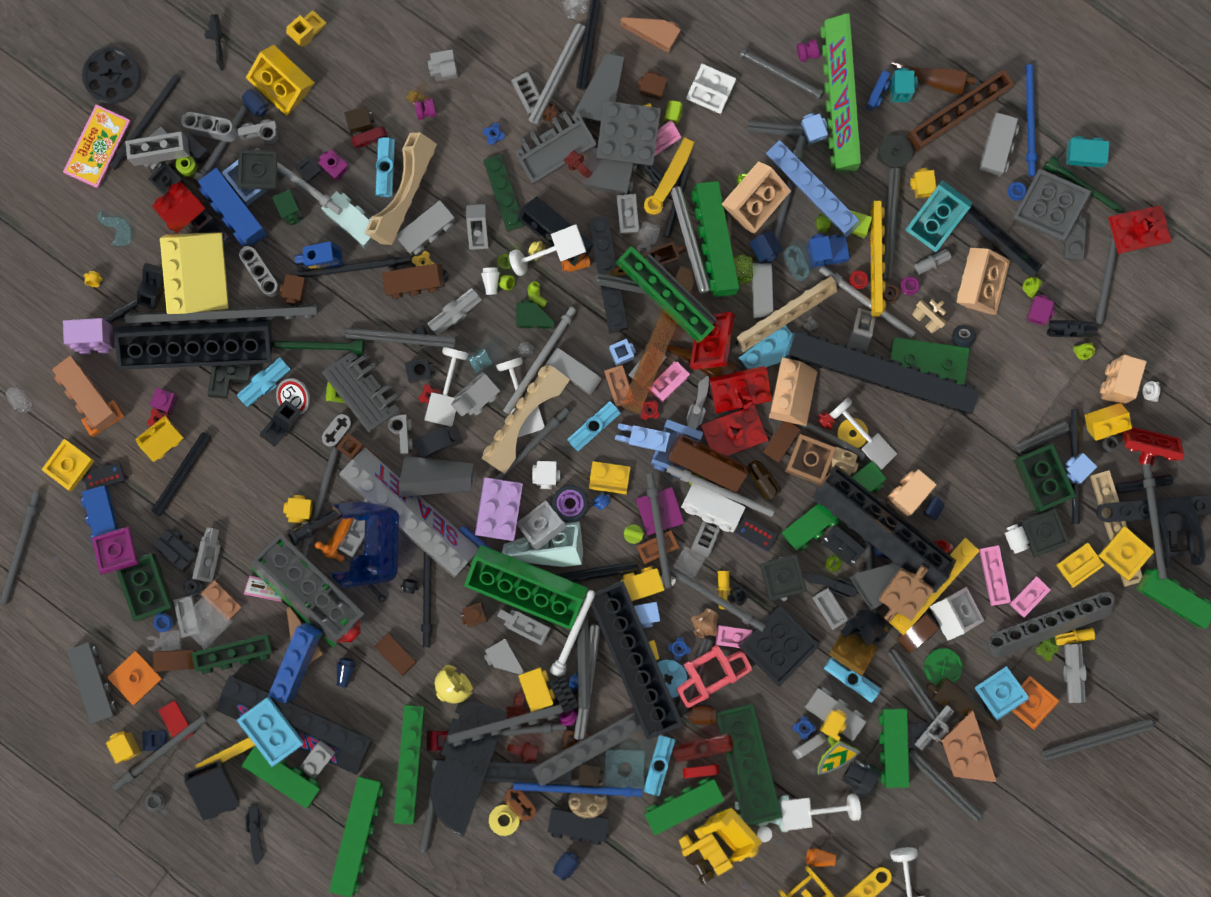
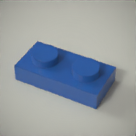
[865,70,891,111]

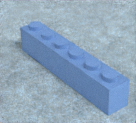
[766,140,861,237]

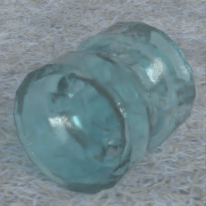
[467,348,493,374]

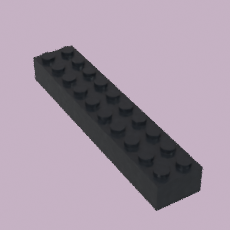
[785,330,980,415]

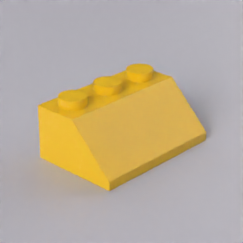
[246,45,315,116]

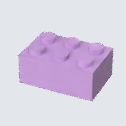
[63,318,115,354]
[475,478,523,541]

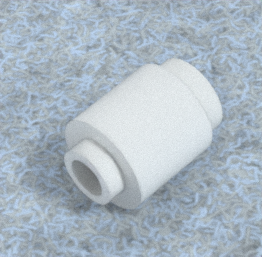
[1004,524,1029,554]

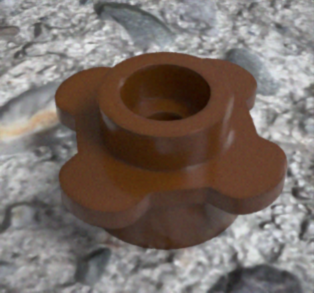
[543,103,559,122]
[883,282,901,305]

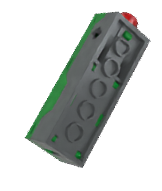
[250,534,364,648]

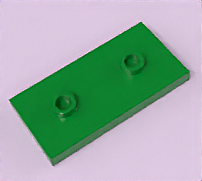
[890,337,969,385]

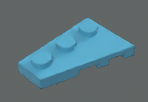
[738,325,792,370]

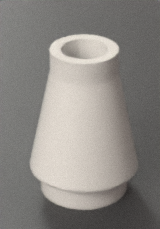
[481,267,500,295]

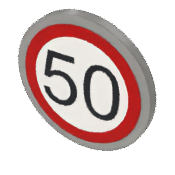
[276,378,310,415]

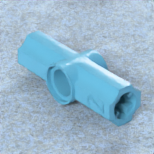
[376,138,395,197]
[237,357,291,408]
[567,401,621,452]
[823,657,881,703]
[643,735,675,796]

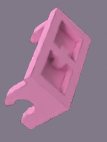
[648,361,690,403]

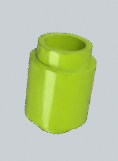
[176,156,198,177]

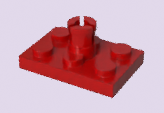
[1108,205,1172,254]
[690,311,735,370]
[709,366,772,413]
[701,405,768,456]
[1122,427,1184,466]

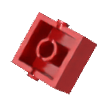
[152,181,205,234]

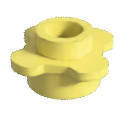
[528,241,545,261]

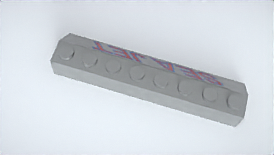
[339,448,478,578]

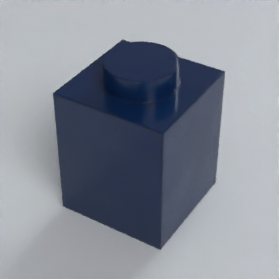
[749,231,783,263]

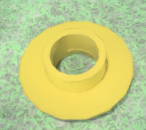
[489,805,520,836]

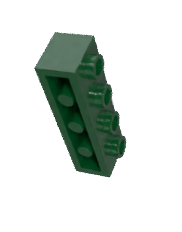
[191,634,275,675]

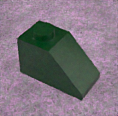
[516,300,555,329]

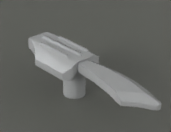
[686,376,709,430]

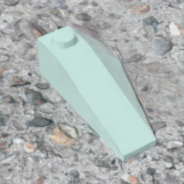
[502,522,583,567]

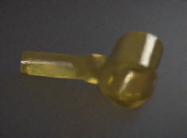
[406,90,434,103]

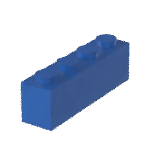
[81,486,119,561]
[269,623,323,704]

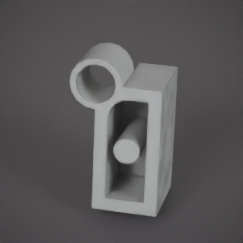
[427,50,458,81]
[451,372,500,416]

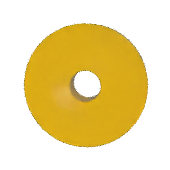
[837,418,868,448]

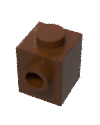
[637,71,667,101]
[279,274,307,305]
[460,603,488,627]

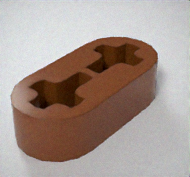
[504,788,536,821]

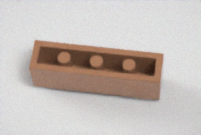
[52,356,119,432]

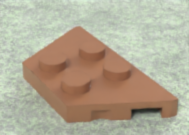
[941,710,996,782]

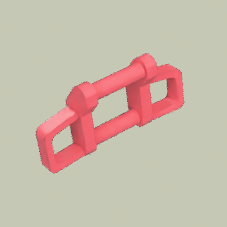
[676,645,752,708]

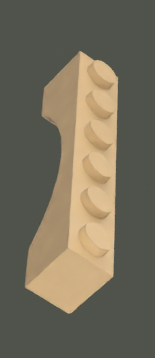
[365,133,437,245]
[481,364,570,474]

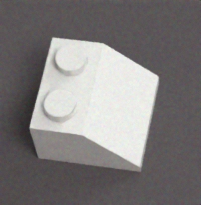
[930,587,984,641]

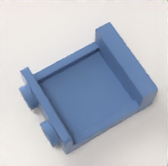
[651,419,703,478]

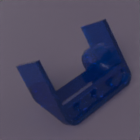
[332,501,399,588]

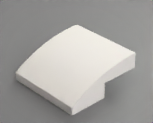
[686,64,736,114]

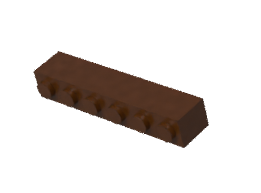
[907,69,1015,152]

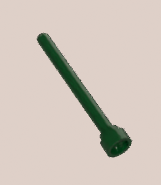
[1044,155,1124,213]
[272,339,365,355]

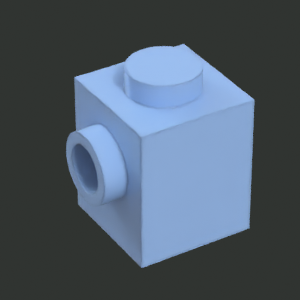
[801,113,828,145]
[609,339,636,367]
[1064,453,1097,484]
[634,602,660,628]

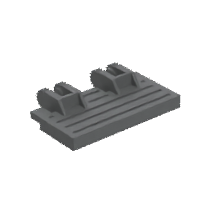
[515,110,598,185]
[322,352,401,432]

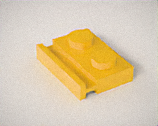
[589,461,630,495]
[1056,543,1104,588]

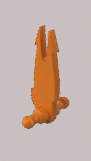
[315,503,360,562]

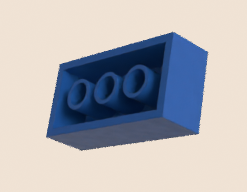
[198,168,267,247]

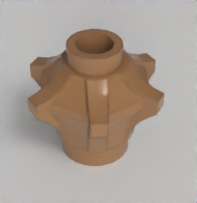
[690,608,719,638]

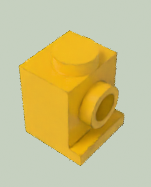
[820,709,847,741]

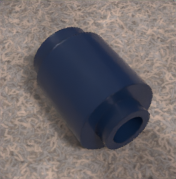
[242,88,269,116]
[552,851,580,881]

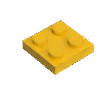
[41,439,94,492]
[1098,526,1154,581]

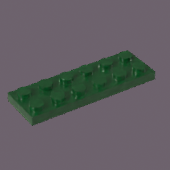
[716,704,782,826]

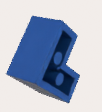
[806,234,850,268]

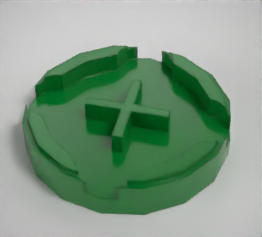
[924,648,963,685]

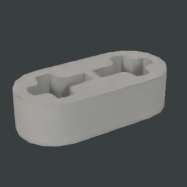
[322,414,352,447]
[792,732,828,760]

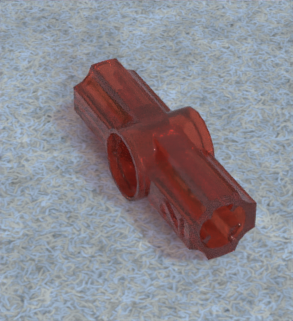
[673,734,734,763]

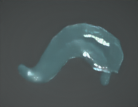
[97,211,132,247]

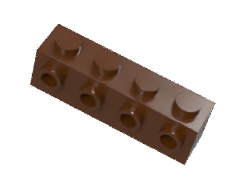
[668,433,747,493]

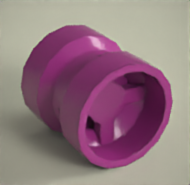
[796,39,820,62]
[414,98,437,120]

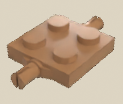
[879,565,934,622]

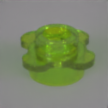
[1035,639,1059,661]

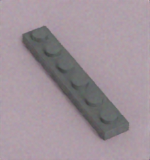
[447,705,563,746]
[531,712,643,786]

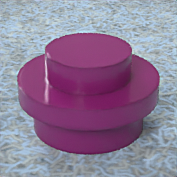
[900,276,920,295]
[559,709,578,726]

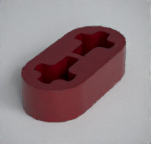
[351,126,388,149]

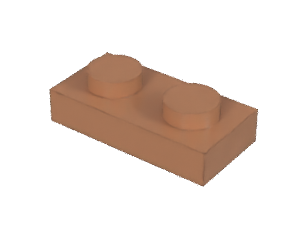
[604,365,634,408]
[201,580,243,621]

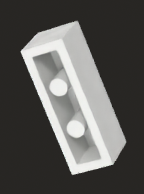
[681,483,745,533]

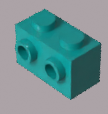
[890,68,918,102]
[1066,136,1109,168]

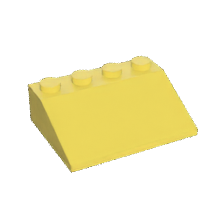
[160,233,229,314]

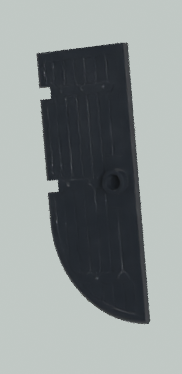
[430,699,508,837]

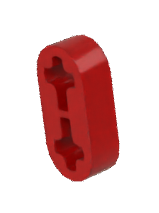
[682,764,720,778]

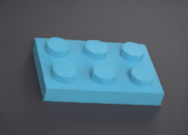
[237,696,304,767]

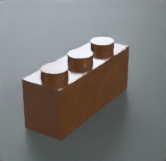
[382,263,445,299]

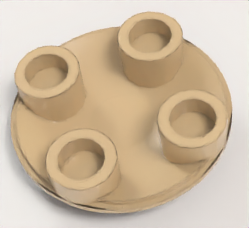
[568,785,607,818]

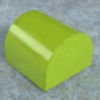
[664,101,683,125]

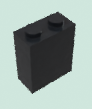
[184,759,240,820]

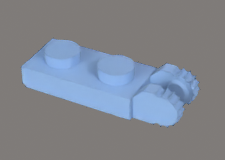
[615,424,671,453]

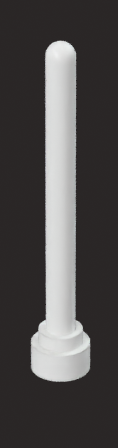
[550,590,595,677]

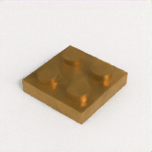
[828,633,878,676]

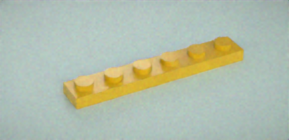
[870,201,886,317]
[889,538,980,635]

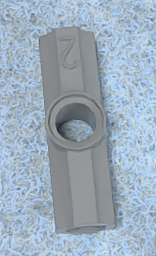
[427,288,482,336]
[1063,644,1086,703]

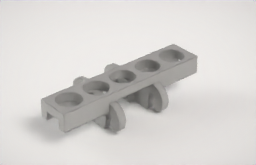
[915,706,954,750]

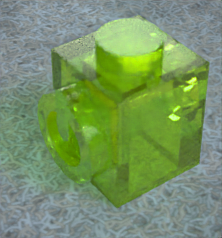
[734,254,753,284]

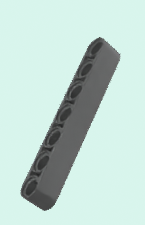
[989,592,1115,657]

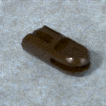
[747,460,781,500]

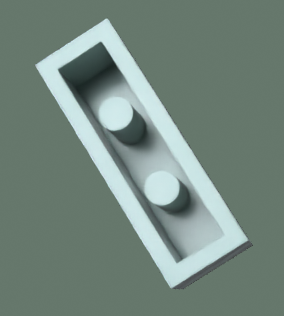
[321,191,374,249]

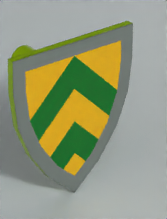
[818,736,861,775]

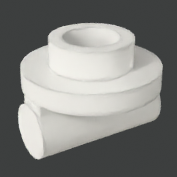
[1143,381,1160,402]

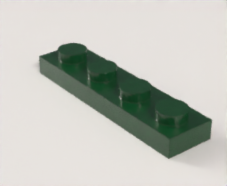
[483,154,525,232]

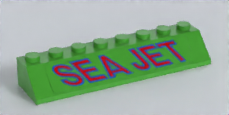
[820,13,861,173]

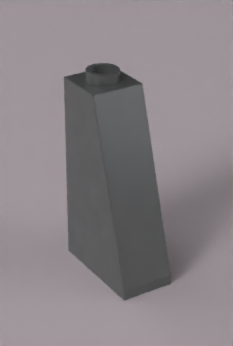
[574,52,624,125]
[399,456,477,497]
[850,563,901,610]

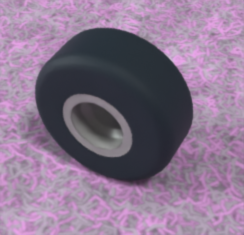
[952,326,976,347]

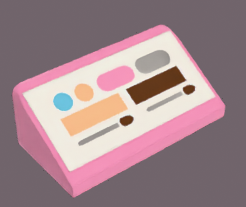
[244,576,284,602]

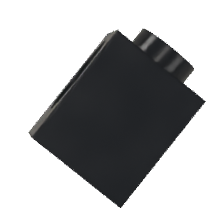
[405,358,435,384]

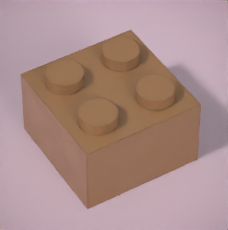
[785,434,836,485]

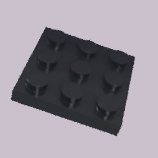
[738,605,819,687]

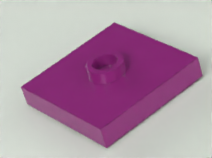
[636,487,684,536]
[92,527,139,575]

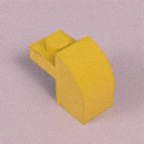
[286,10,326,47]

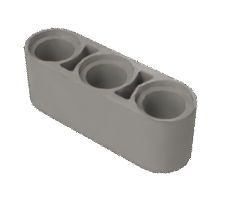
[181,112,238,142]
[239,246,280,297]
[752,263,773,318]
[546,348,602,395]

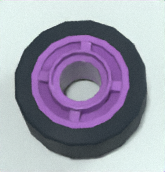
[552,485,588,522]

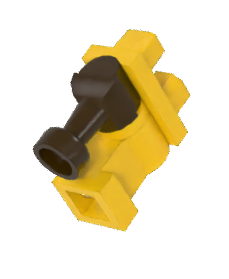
[679,825,733,885]

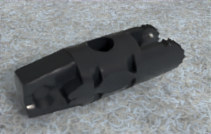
[1047,320,1098,338]

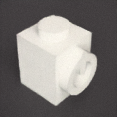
[532,461,560,489]

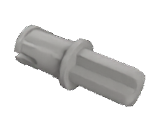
[913,249,951,275]

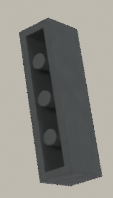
[66,643,118,724]

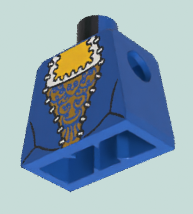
[295,241,343,269]

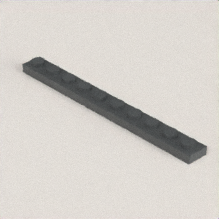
[125,304,319,326]

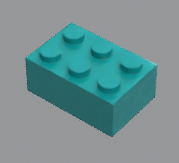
[905,180,973,252]

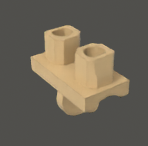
[912,299,947,333]

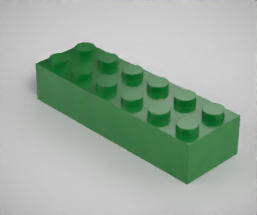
[464,545,588,630]

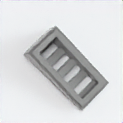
[510,72,540,114]
[690,521,720,557]

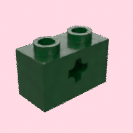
[272,189,304,225]

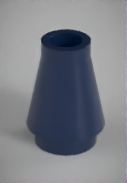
[336,658,355,687]

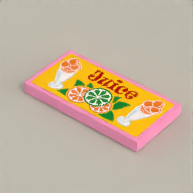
[63,105,131,189]

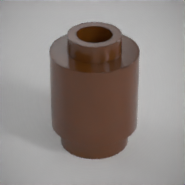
[688,705,716,725]

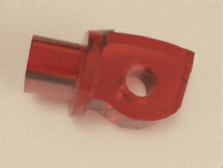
[564,150,593,179]
[506,692,526,719]
[506,742,538,762]

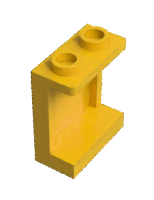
[700,808,762,863]

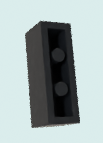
[548,808,609,845]

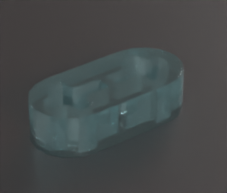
[784,246,809,281]

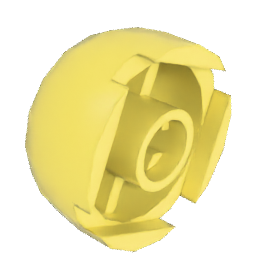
[434,665,473,704]

